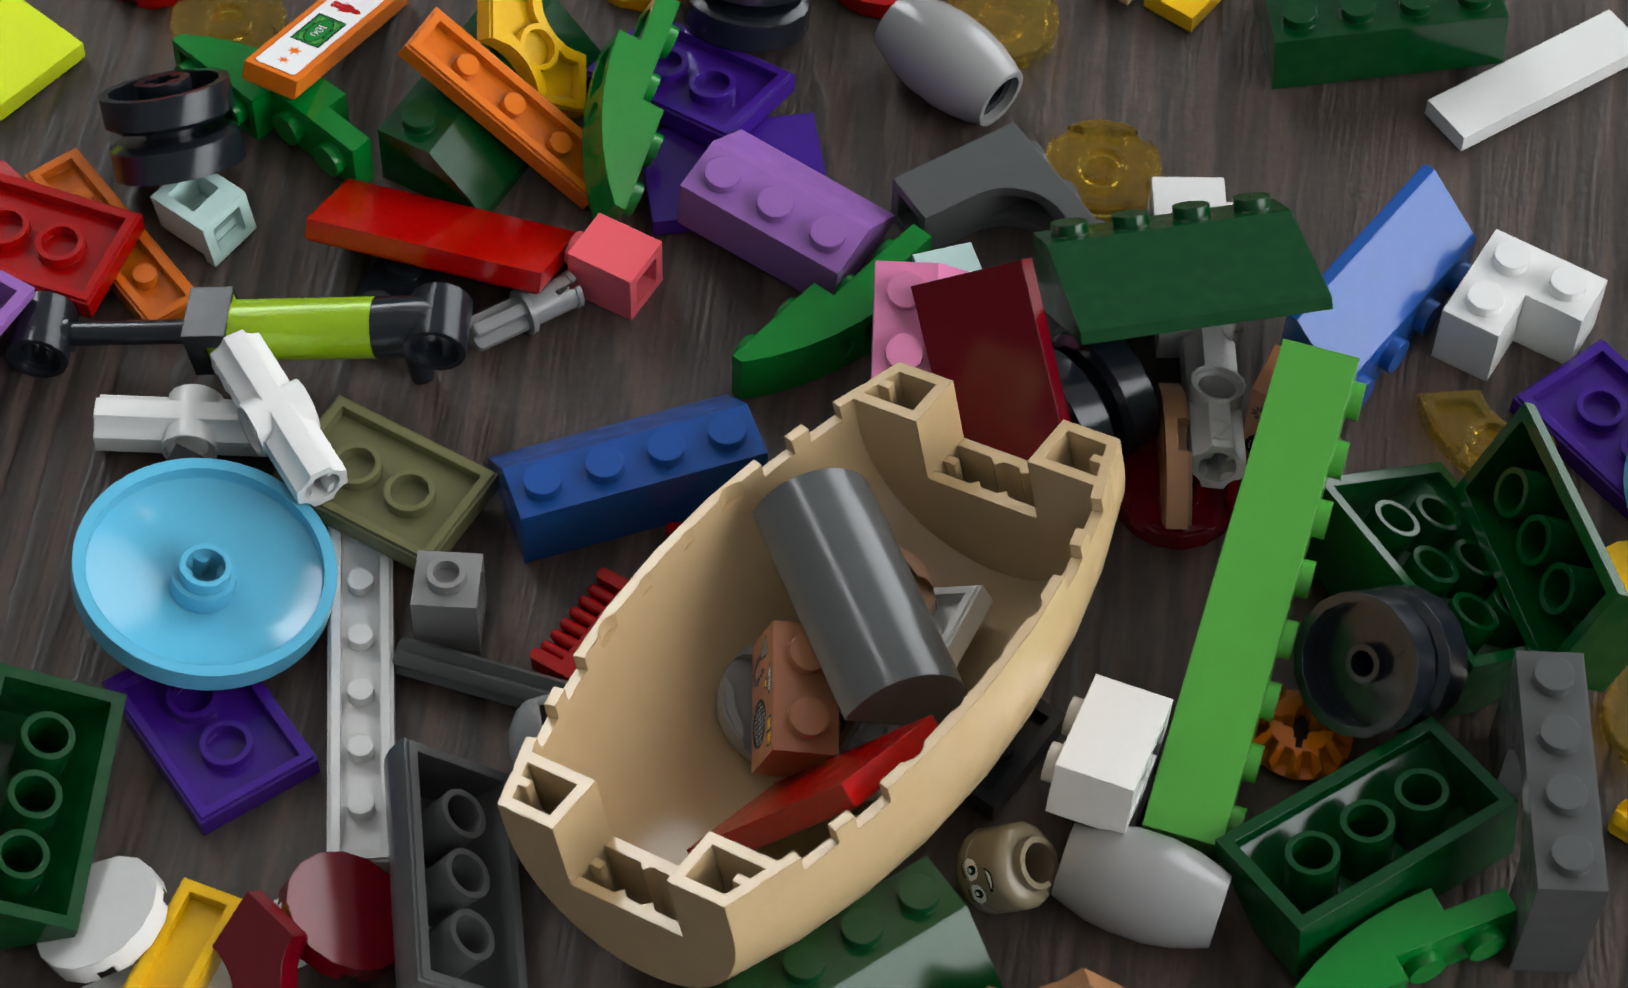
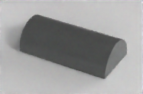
[752,468,968,726]
[384,737,528,988]

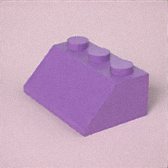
[677,129,895,295]

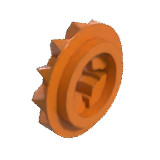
[1254,685,1354,780]

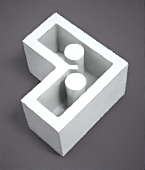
[1431,229,1608,382]
[1041,674,1174,834]

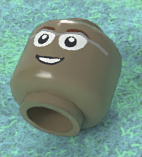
[956,821,1059,915]

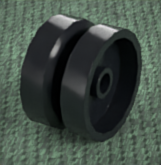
[682,0,812,53]
[98,68,246,186]
[1052,331,1160,456]
[1294,584,1468,738]

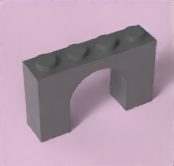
[891,122,1105,342]
[1488,650,1609,973]

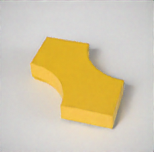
[477,0,587,118]

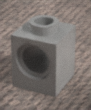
[410,550,487,652]

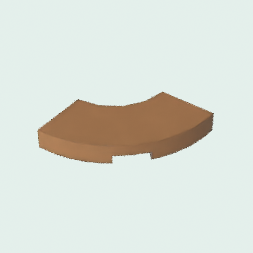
[1155,383,1192,530]

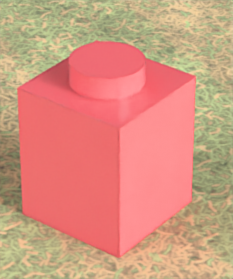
[564,213,663,321]

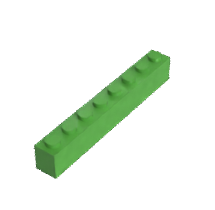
[1142,338,1367,864]

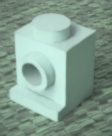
[151,173,257,268]

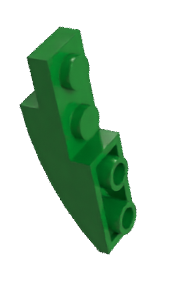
[582,0,681,220]
[172,33,374,182]
[731,224,932,400]
[1295,887,1518,988]

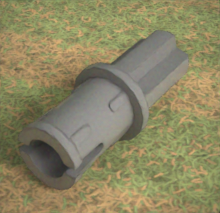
[468,271,585,351]

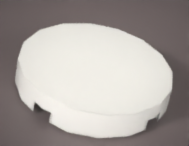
[37,856,168,983]

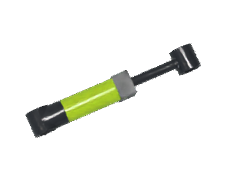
[6,282,473,385]

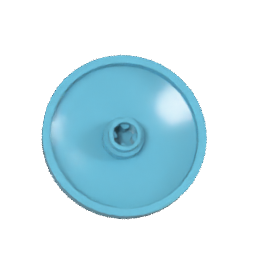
[70,458,338,691]

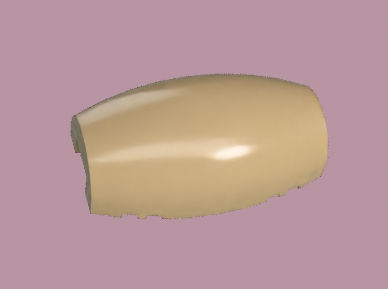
[497,362,1125,988]

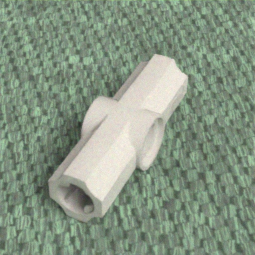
[1179,327,1247,489]
[210,329,348,507]
[93,384,268,459]

